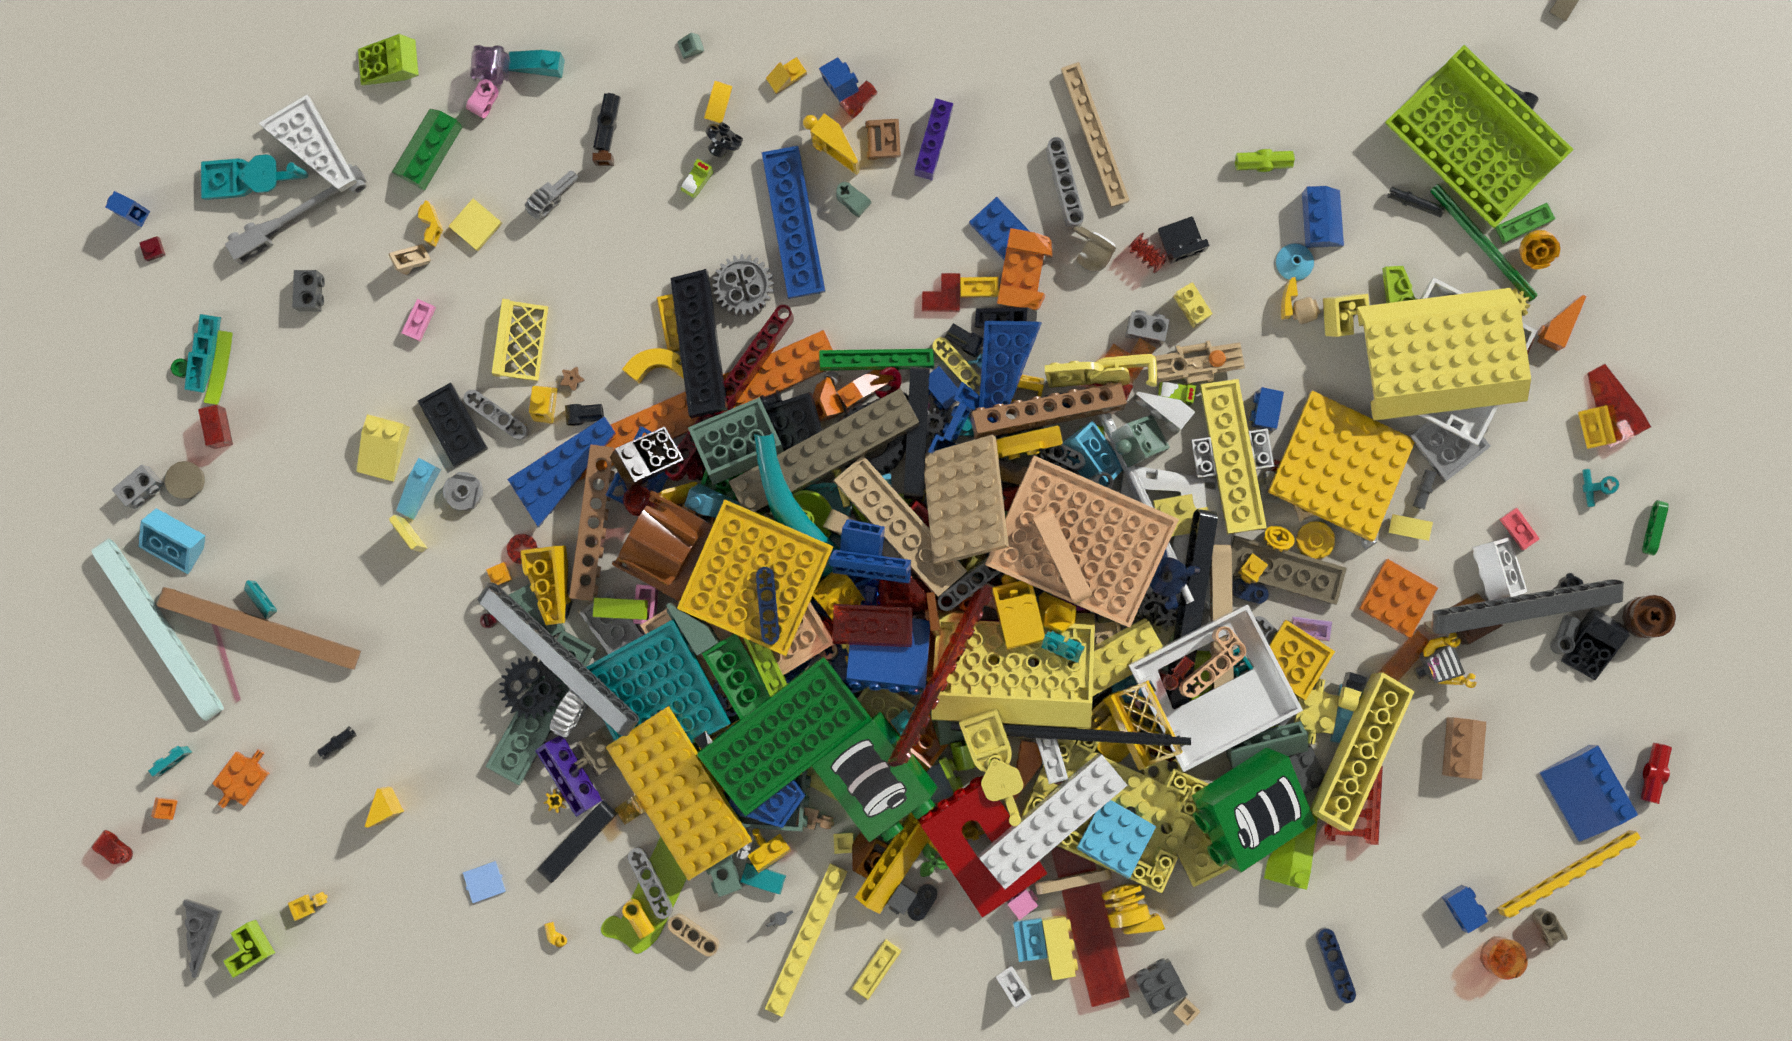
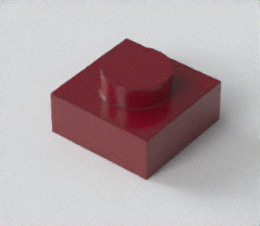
[139,236,165,261]

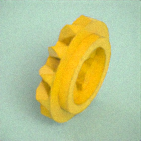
[1264,526,1295,552]

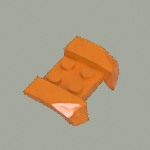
[997,228,1052,310]

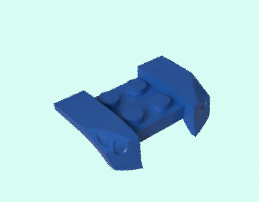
[928,382,980,453]

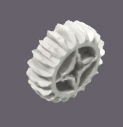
[550,689,588,737]

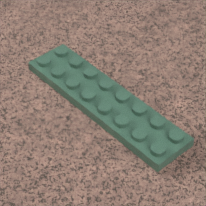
[486,630,597,786]

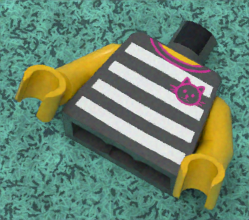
[1413,632,1477,688]

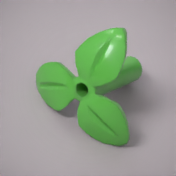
[920,843,949,877]

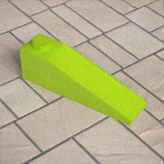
[1264,815,1318,890]

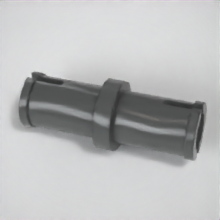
[1413,470,1437,510]

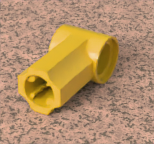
[622,899,655,939]

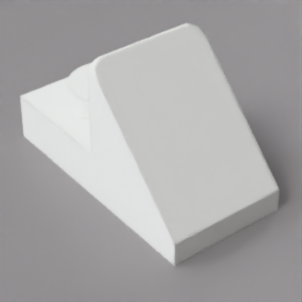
[996,966,1032,1009]

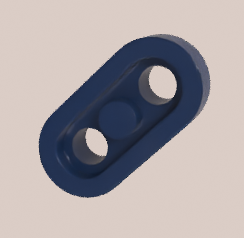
[1232,579,1269,604]

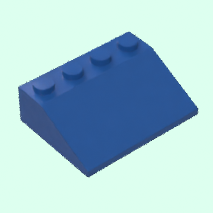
[1539,745,1638,842]

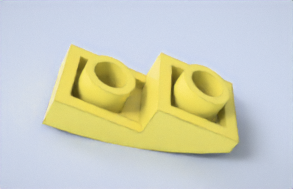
[1388,514,1433,541]

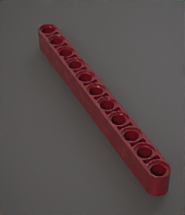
[665,305,794,481]

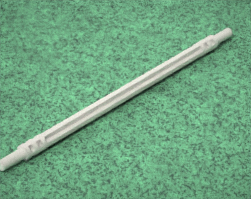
[1098,396,1194,604]

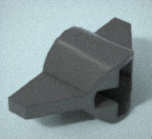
[766,910,793,927]

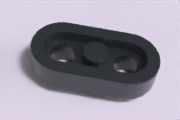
[907,884,937,921]

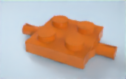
[212,749,270,808]

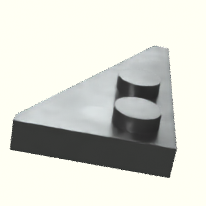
[183,899,222,978]

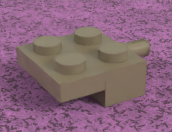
[574,725,616,777]

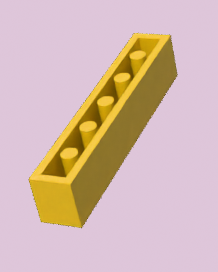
[855,807,934,914]

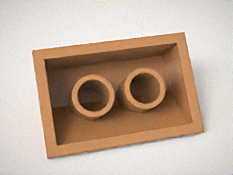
[1442,717,1486,780]

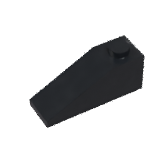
[975,307,1037,328]

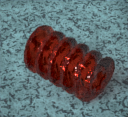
[1128,232,1169,274]

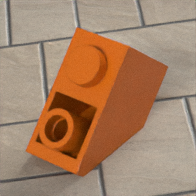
[813,377,844,422]

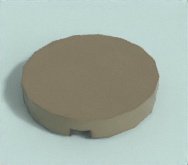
[165,461,205,500]

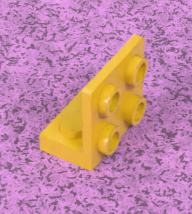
[812,572,865,625]

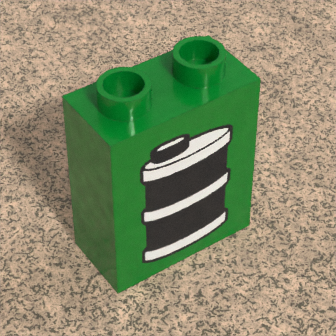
[812,712,937,842]
[1192,747,1316,873]

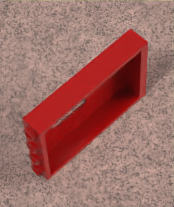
[917,775,1047,918]

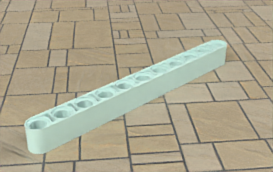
[92,538,224,721]

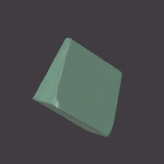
[677,33,705,59]

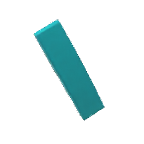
[184,314,221,393]

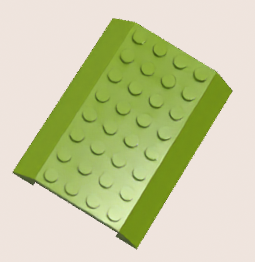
[1385,45,1574,228]

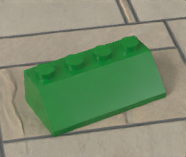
[392,108,463,191]

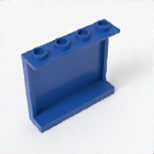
[845,611,930,695]

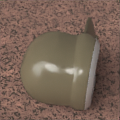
[1073,226,1116,272]

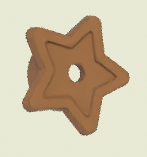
[560,367,585,391]

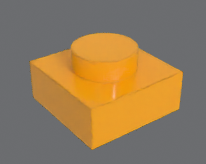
[486,562,512,586]

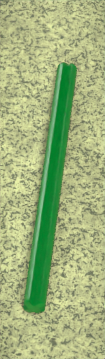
[1430,184,1538,302]

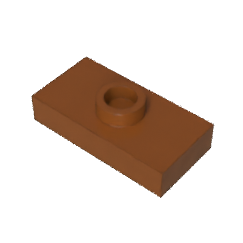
[925,592,941,636]

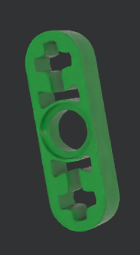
[1642,500,1669,556]

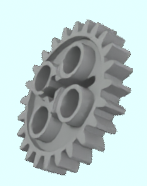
[712,254,774,316]

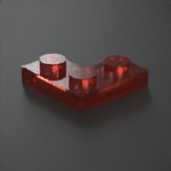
[922,273,960,312]

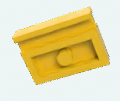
[1578,405,1616,449]

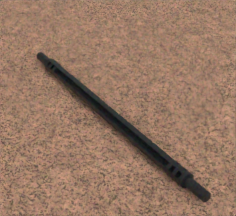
[951,723,1191,746]

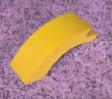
[622,348,684,384]

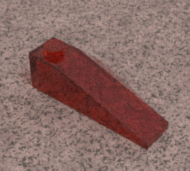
[1587,364,1651,448]

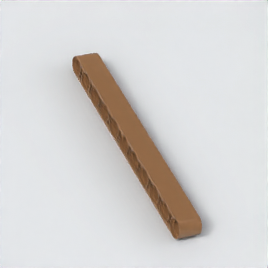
[156,587,361,670]

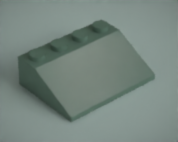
[688,397,784,485]

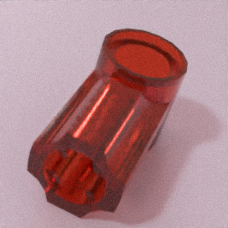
[839,80,878,119]

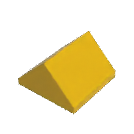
[364,786,404,828]

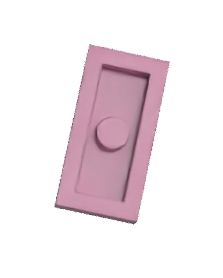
[401,299,436,342]

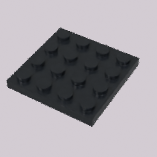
[764,392,822,451]

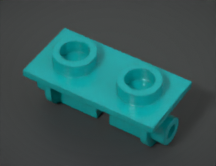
[1041,631,1085,663]

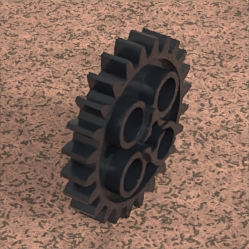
[499,656,564,719]

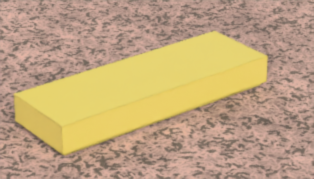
[852,939,902,1000]

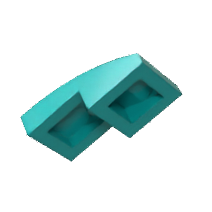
[741,863,786,894]

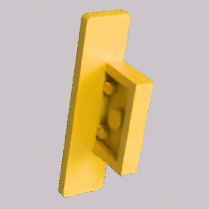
[996,426,1063,460]

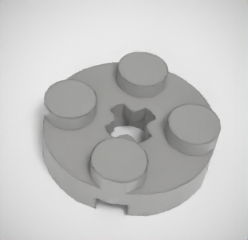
[443,472,483,511]

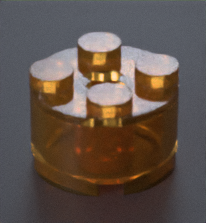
[1480,936,1528,980]

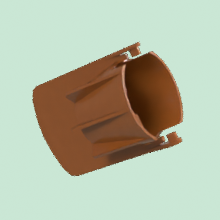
[611,491,713,601]

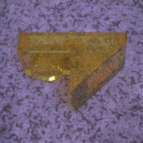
[615,794,646,825]

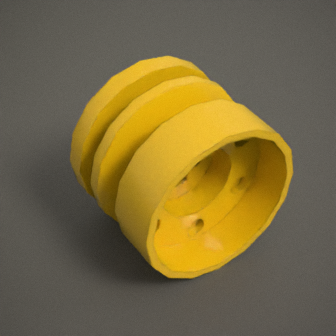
[1102,884,1151,928]

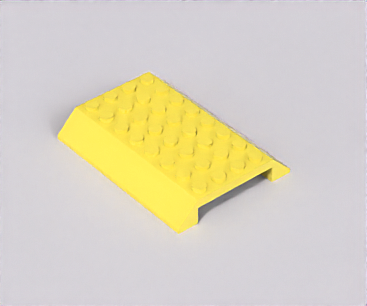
[1357,288,1531,421]

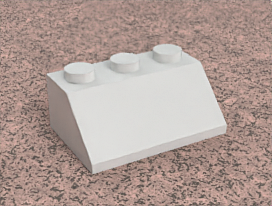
[1473,537,1528,601]

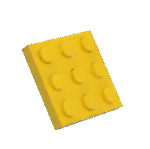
[1269,620,1335,701]

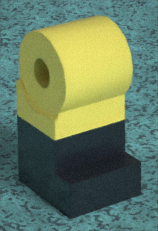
[1338,672,1367,712]

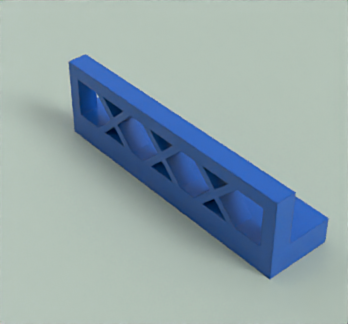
[829,550,911,583]

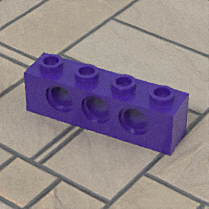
[915,98,953,181]
[536,736,602,817]

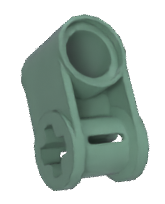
[836,182,872,217]

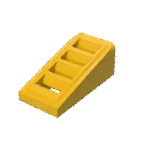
[1121,913,1165,934]

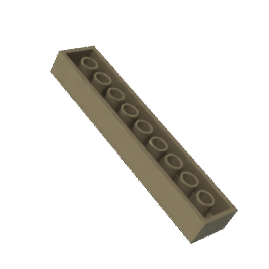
[729,388,920,514]

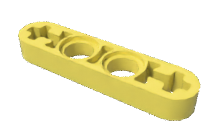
[932,337,981,396]

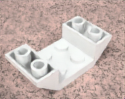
[1191,429,1274,478]

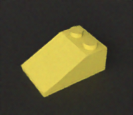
[356,414,410,482]

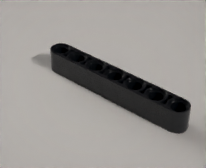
[904,367,930,500]

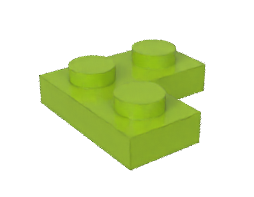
[939,756,964,792]

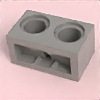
[1125,310,1169,345]
[112,464,164,509]

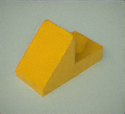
[766,57,807,94]

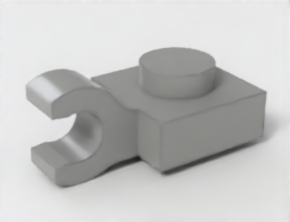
[1259,471,1281,504]

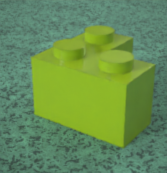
[223,919,275,978]

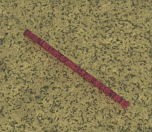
[212,624,241,701]

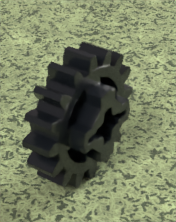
[1136,591,1177,634]

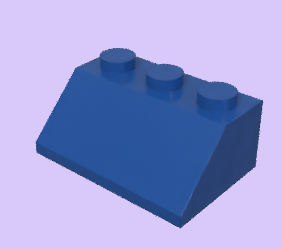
[1302,186,1344,248]

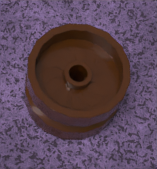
[1622,595,1676,638]

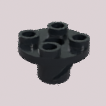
[706,122,743,157]

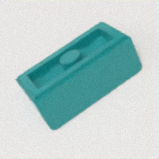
[244,580,277,619]

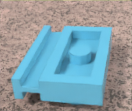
[1013,918,1047,962]

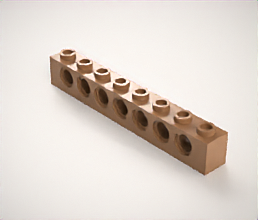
[970,382,1127,440]
[569,444,614,601]

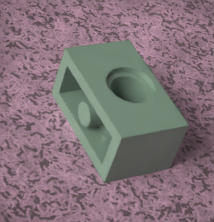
[706,854,743,897]

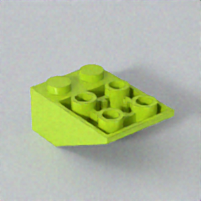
[358,34,419,85]

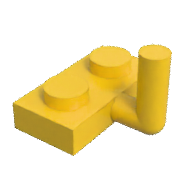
[747,828,791,873]

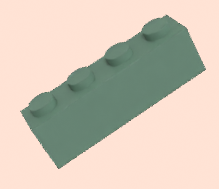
[1226,721,1308,769]

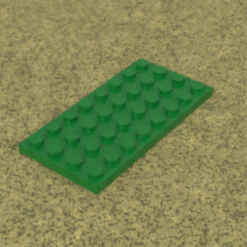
[697,656,872,816]

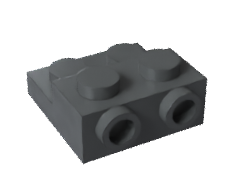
[1289,746,1325,794]
[1134,958,1188,1014]

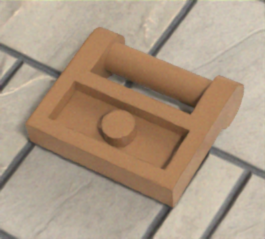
[865,119,901,160]

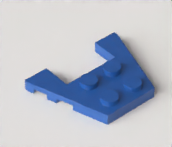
[728,779,805,828]

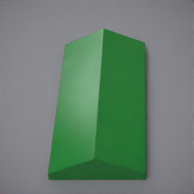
[701,634,770,719]

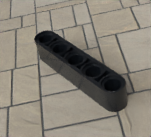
[537,800,618,883]

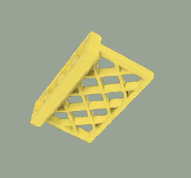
[492,298,549,381]

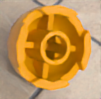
[1519,230,1561,269]

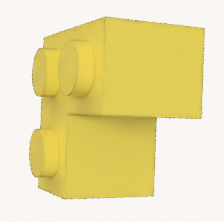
[1323,294,1369,337]

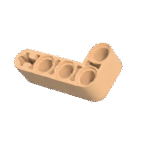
[1179,626,1246,698]

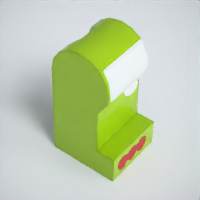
[681,158,714,198]
[1158,382,1196,405]

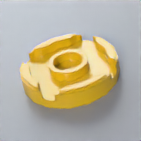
[1296,521,1335,559]

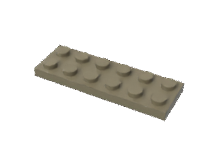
[1231,535,1347,605]

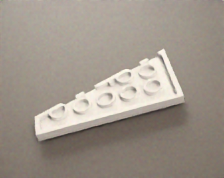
[259,95,358,192]

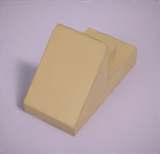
[388,244,431,275]

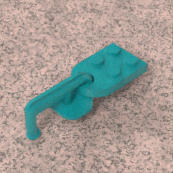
[201,154,309,200]

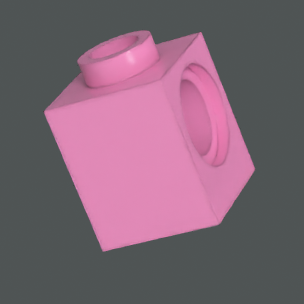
[1007,889,1038,920]

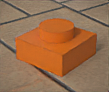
[151,797,177,820]

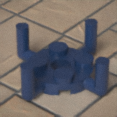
[1150,550,1200,609]

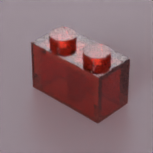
[198,405,233,449]

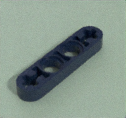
[756,567,779,644]
[1316,927,1356,1004]

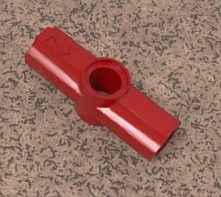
[1640,743,1672,804]

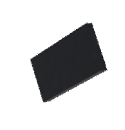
[418,382,488,467]

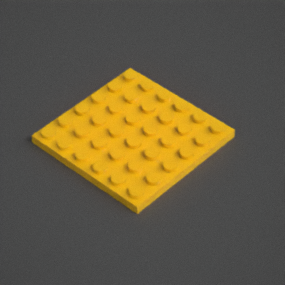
[1268,390,1414,542]
[677,499,834,656]

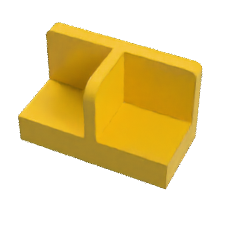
[1039,592,1076,633]

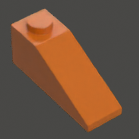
[1537,295,1587,351]
[837,370,893,410]
[1013,740,1042,800]

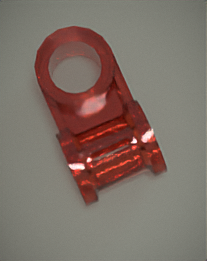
[91,830,133,864]

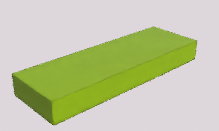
[593,598,648,620]

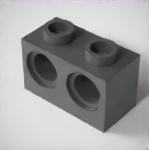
[292,270,325,312]

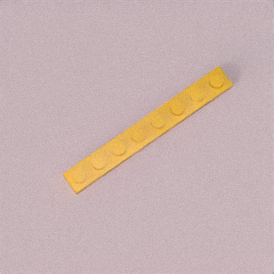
[1497,830,1641,918]

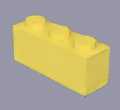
[1041,915,1078,980]

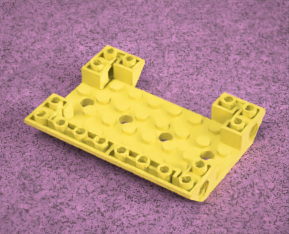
[932,607,1095,729]
[1020,727,1209,893]

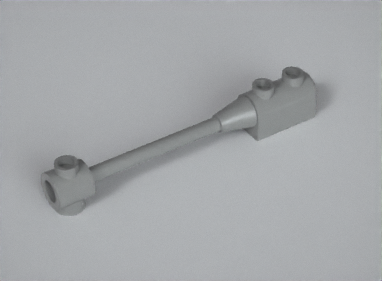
[225,164,367,264]

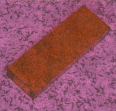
[1378,630,1429,681]

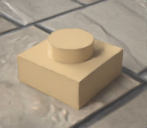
[1172,997,1201,1026]

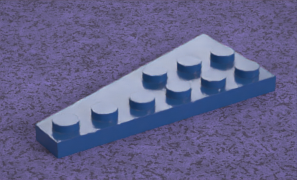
[979,321,1042,437]
[507,417,616,528]

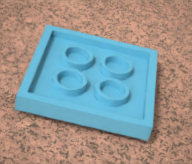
[1076,800,1156,879]

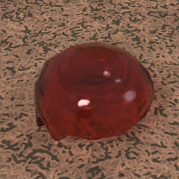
[623,485,654,516]

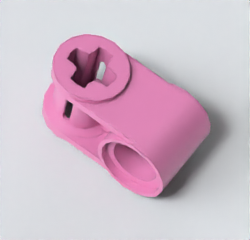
[466,79,499,119]

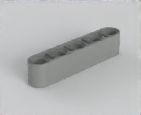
[1046,137,1084,230]

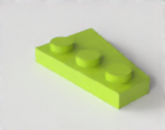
[1382,266,1418,303]

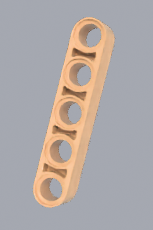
[1032,509,1093,604]

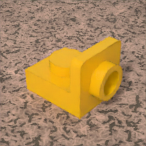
[1238,553,1268,584]

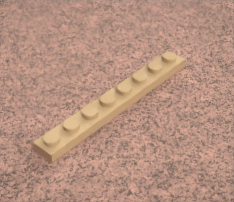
[1061,62,1130,208]

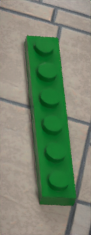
[819,349,934,371]

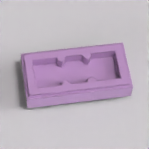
[1292,616,1332,642]

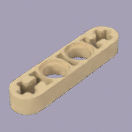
[1035,868,1112,894]

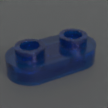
[859,579,879,613]

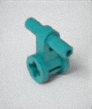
[1582,469,1619,507]

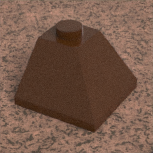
[852,831,889,879]

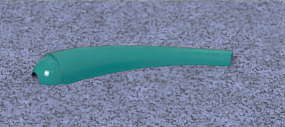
[754,433,840,579]

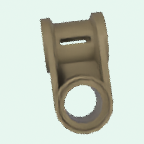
[1532,908,1568,949]

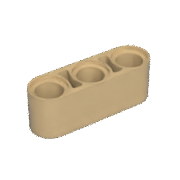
[668,914,720,956]

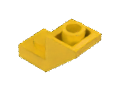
[418,200,443,247]

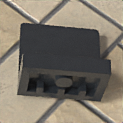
[1158,216,1209,264]

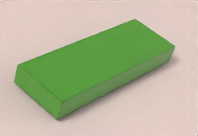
[1495,203,1556,244]

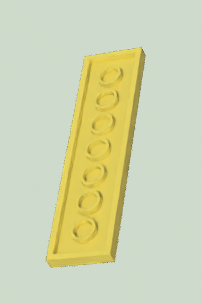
[1200,379,1267,535]

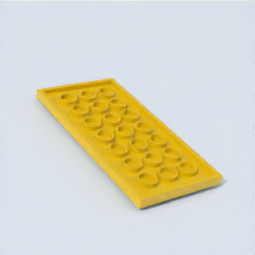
[606,706,752,881]

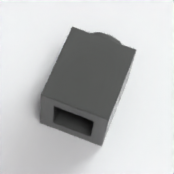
[887,882,917,915]

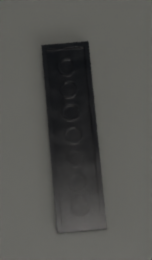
[670,269,728,419]

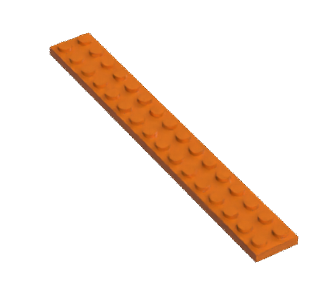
[545,330,833,482]

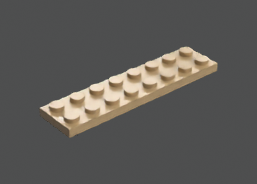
[833,456,967,598]

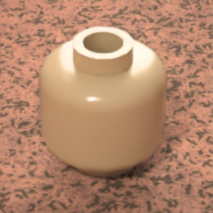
[1292,297,1320,324]

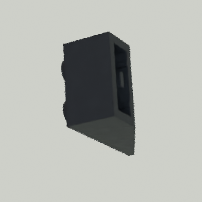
[1561,608,1630,680]

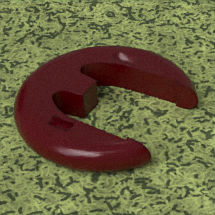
[874,367,902,399]

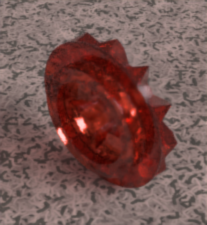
[507,534,538,564]

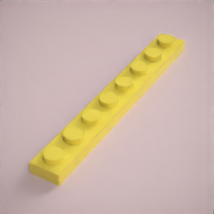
[765,863,848,1017]

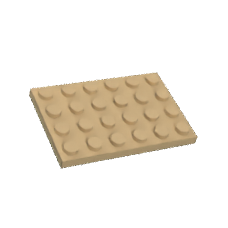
[924,435,1009,565]

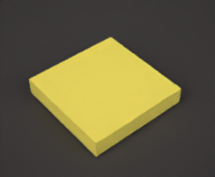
[448,198,503,251]
[389,515,428,552]

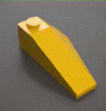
[520,545,568,625]

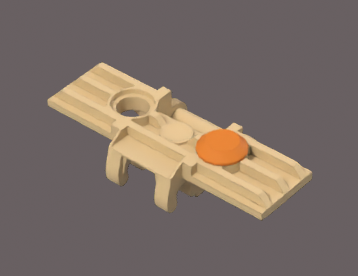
[1155,340,1245,385]

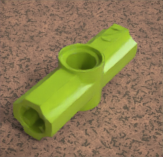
[1235,149,1295,172]

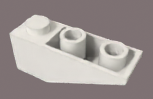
[1134,392,1195,432]

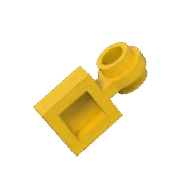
[288,892,328,921]

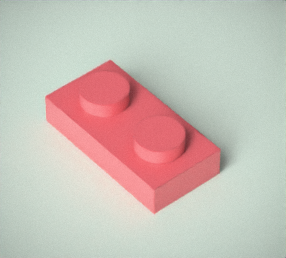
[1499,508,1540,550]

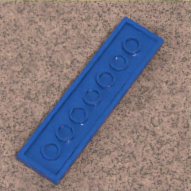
[761,146,825,299]

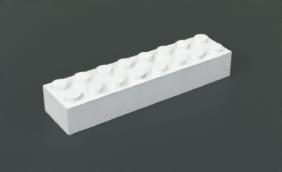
[978,753,1127,889]

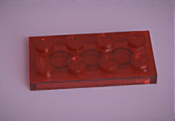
[832,604,912,647]

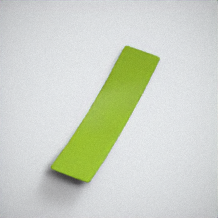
[204,330,233,405]

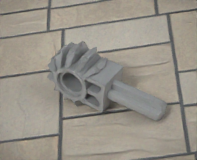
[525,171,578,219]

